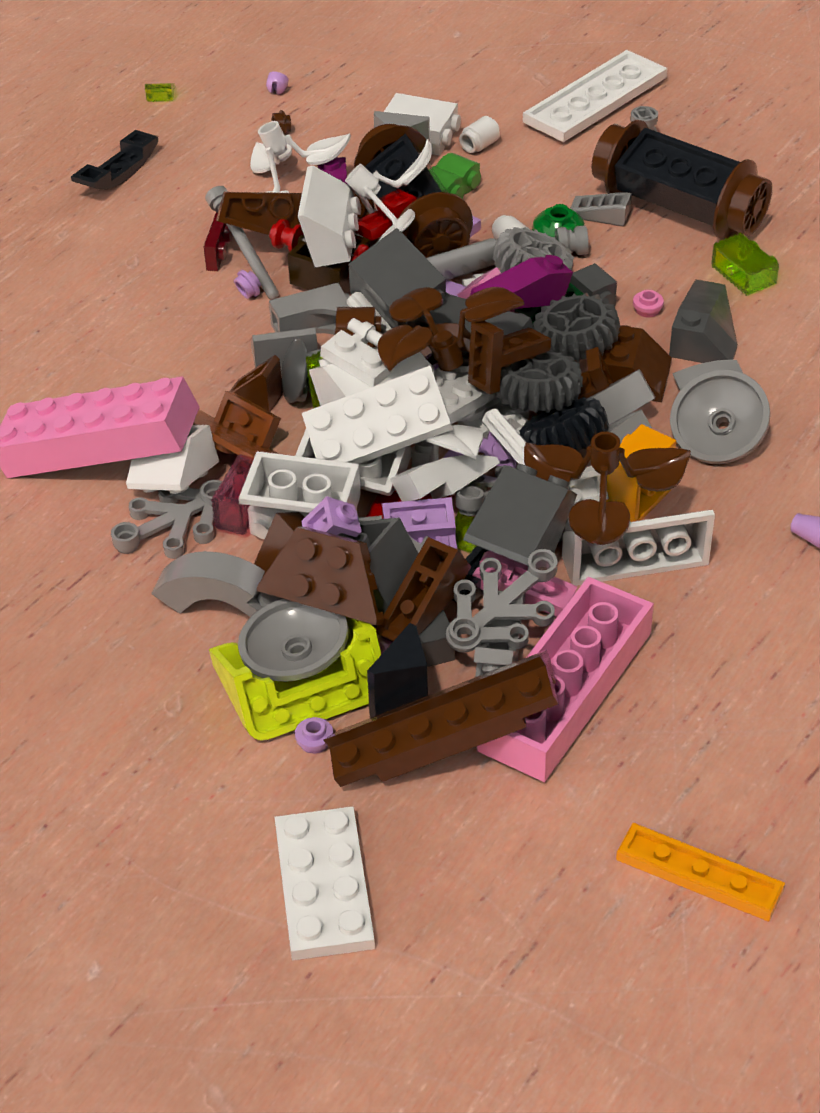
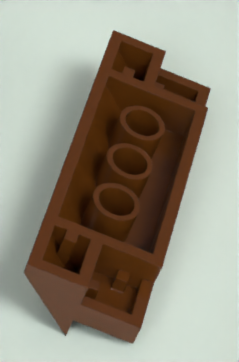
[323,650,559,787]

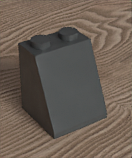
[348,228,446,328]
[463,463,577,570]
[338,517,418,628]

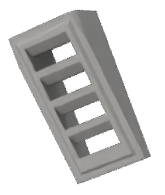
[570,193,632,226]

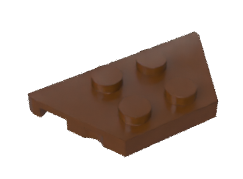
[256,527,384,625]

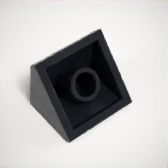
[367,623,428,718]

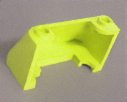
[209,616,381,740]

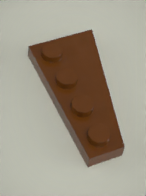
[216,192,302,235]

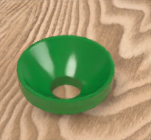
[532,204,584,237]

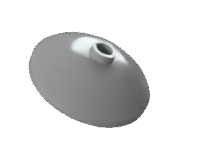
[670,370,771,464]
[238,599,349,682]

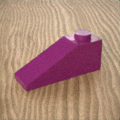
[470,255,573,309]

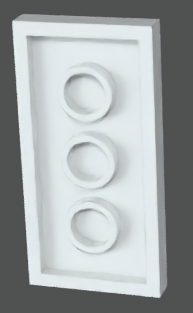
[302,365,453,464]
[274,806,375,961]

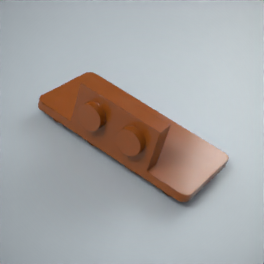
[193,391,281,467]

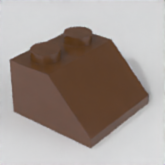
[603,325,672,402]

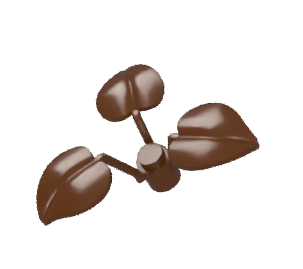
[378,287,525,371]
[524,432,691,545]

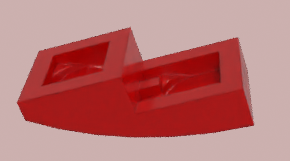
[355,189,417,241]

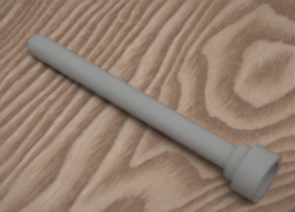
[205,186,279,300]

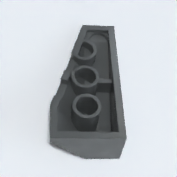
[669,279,738,363]

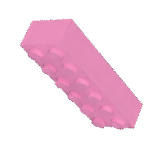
[0,376,200,478]
[477,577,654,783]

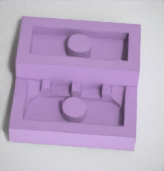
[382,497,457,549]

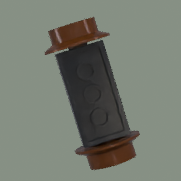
[591,120,772,239]
[354,124,473,258]

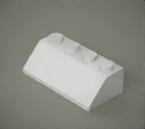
[562,510,715,586]

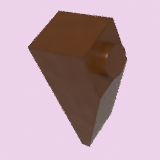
[376,537,471,642]

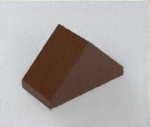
[230,355,283,412]

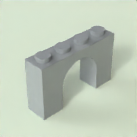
[269,283,350,398]

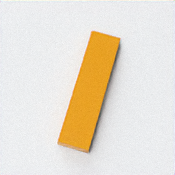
[616,823,785,922]

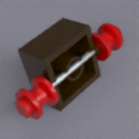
[269,219,370,294]

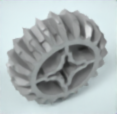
[492,227,574,273]

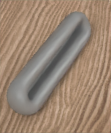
[426,238,497,280]

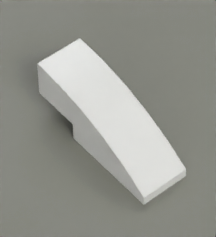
[390,455,500,501]

